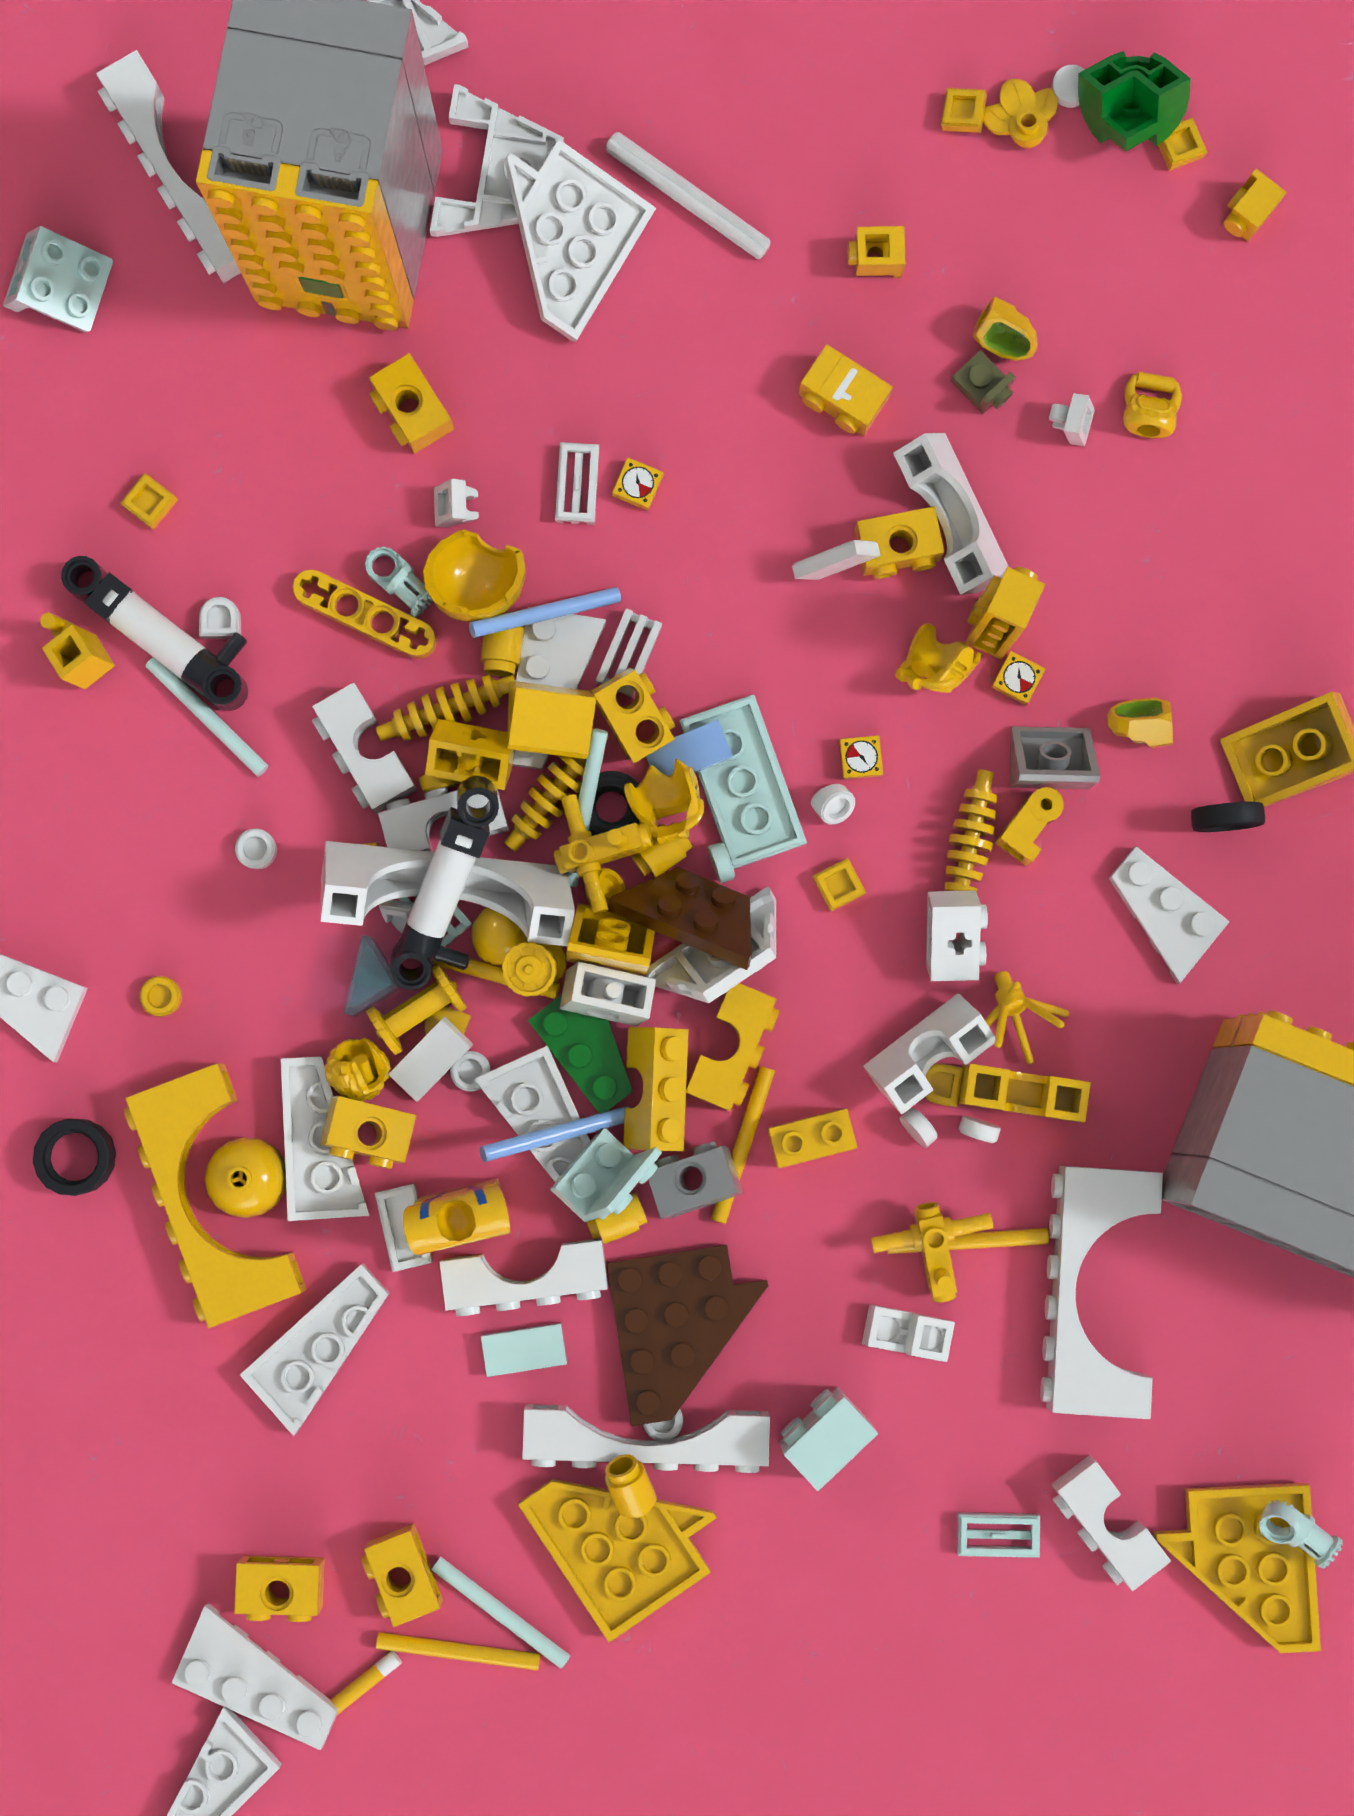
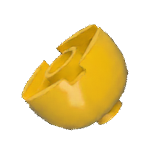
[205,1137,286,1218]

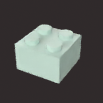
[779,1387,878,1491]

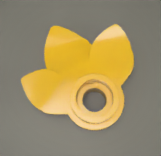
[983,78,1058,148]

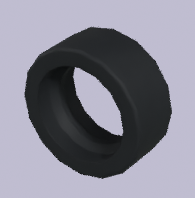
[33,1119,116,1196]

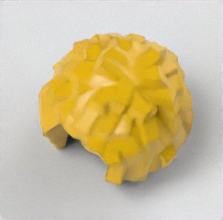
[325,1037,391,1102]

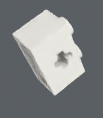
[926,890,988,981]

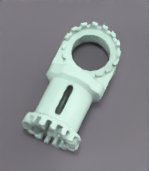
[365,546,433,618]
[1259,1500,1343,1569]

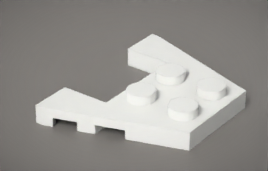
[430,84,564,237]

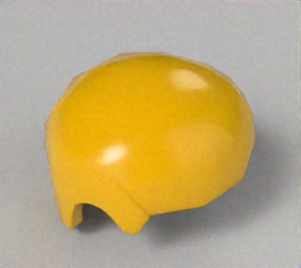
[472,908,529,965]

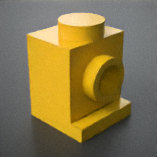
[1223,168,1287,241]
[847,226,906,278]

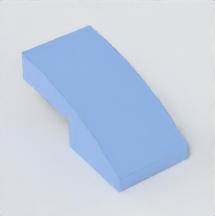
[646,719,733,776]

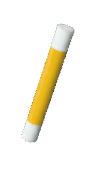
[331,1651,402,1715]

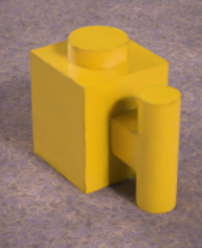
[40,612,115,689]

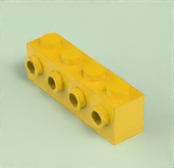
[965,566,1046,660]

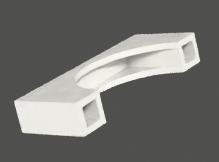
[320,841,575,946]
[1040,1165,1163,1419]

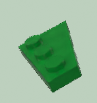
[528,994,633,1114]

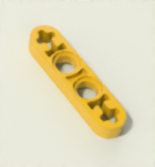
[293,569,437,659]

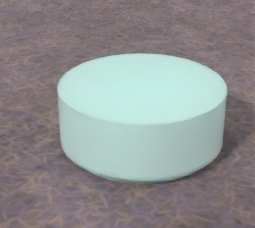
[707,842,735,884]

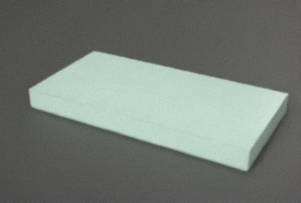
[679,694,807,869]

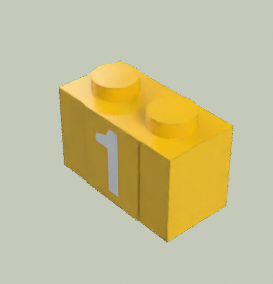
[798,344,893,436]

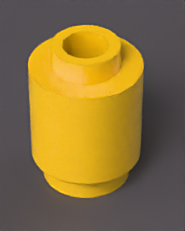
[481,627,524,677]
[631,821,693,877]
[587,1193,648,1244]
[605,1454,657,1518]

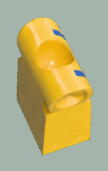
[403,1178,511,1255]

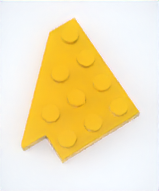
[518,1479,717,1643]
[1153,1483,1321,1653]

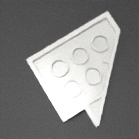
[504,139,656,342]

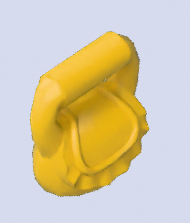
[1123,372,1182,439]

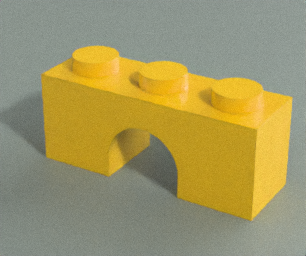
[686,983,780,1111]
[623,1027,689,1151]
[958,1064,1091,1123]

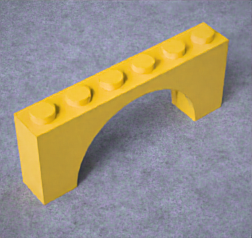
[124,1063,307,1328]

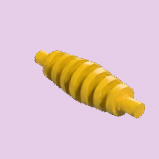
[376,674,516,742]
[504,727,609,852]
[944,769,997,892]

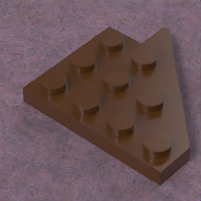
[607,1245,768,1426]

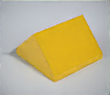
[507,680,597,759]

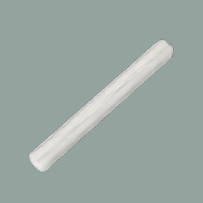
[606,132,771,259]

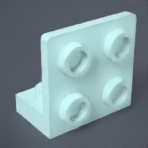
[3,226,113,332]
[550,1128,662,1222]

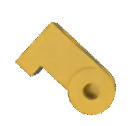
[995,787,1064,866]

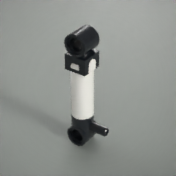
[61,556,248,711]
[391,776,499,990]

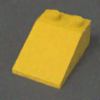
[1220,691,1354,807]
[566,903,655,977]

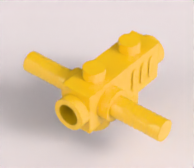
[554,794,654,914]
[871,1202,993,1302]

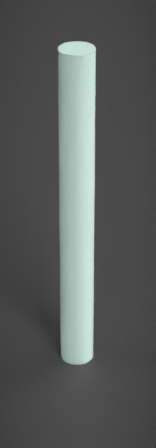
[145,657,269,777]
[568,729,608,887]
[431,1556,571,1669]

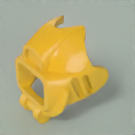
[895,623,982,693]
[624,759,704,845]

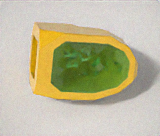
[972,296,1038,361]
[1107,698,1173,748]

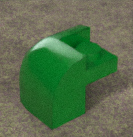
[1078,51,1191,152]

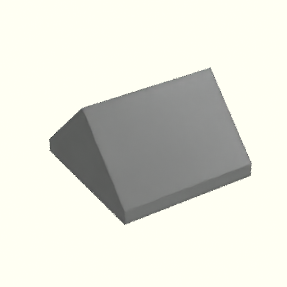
[1010,726,1100,790]

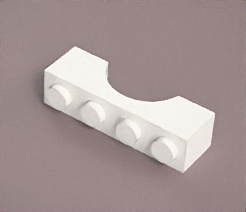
[893,433,1009,595]
[440,1238,608,1316]

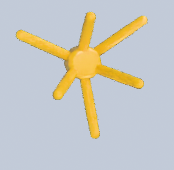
[985,971,1069,1065]

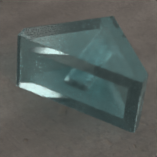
[344,935,402,1017]

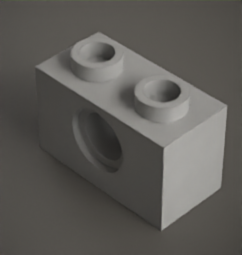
[648,1142,744,1219]

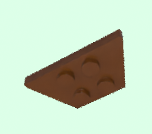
[608,867,752,970]

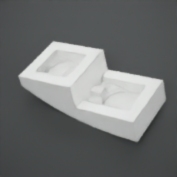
[862,1304,955,1362]

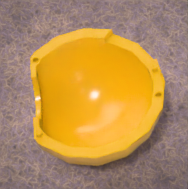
[423,529,526,622]

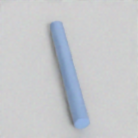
[469,587,621,638]
[479,1106,629,1162]

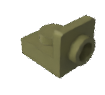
[951,350,1016,414]

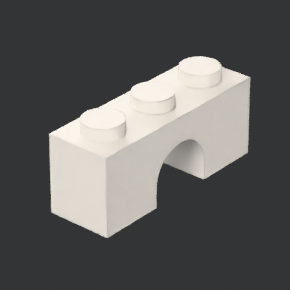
[312,682,418,814]
[378,788,509,852]
[863,993,995,1114]
[1051,1455,1171,1591]

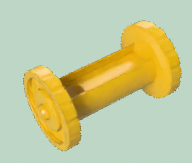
[502,942,567,997]
[366,964,468,1055]

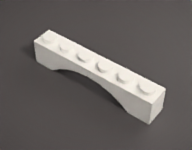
[96,50,241,283]
[522,1404,770,1473]

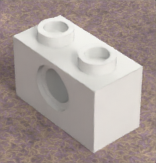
[559,961,656,1026]

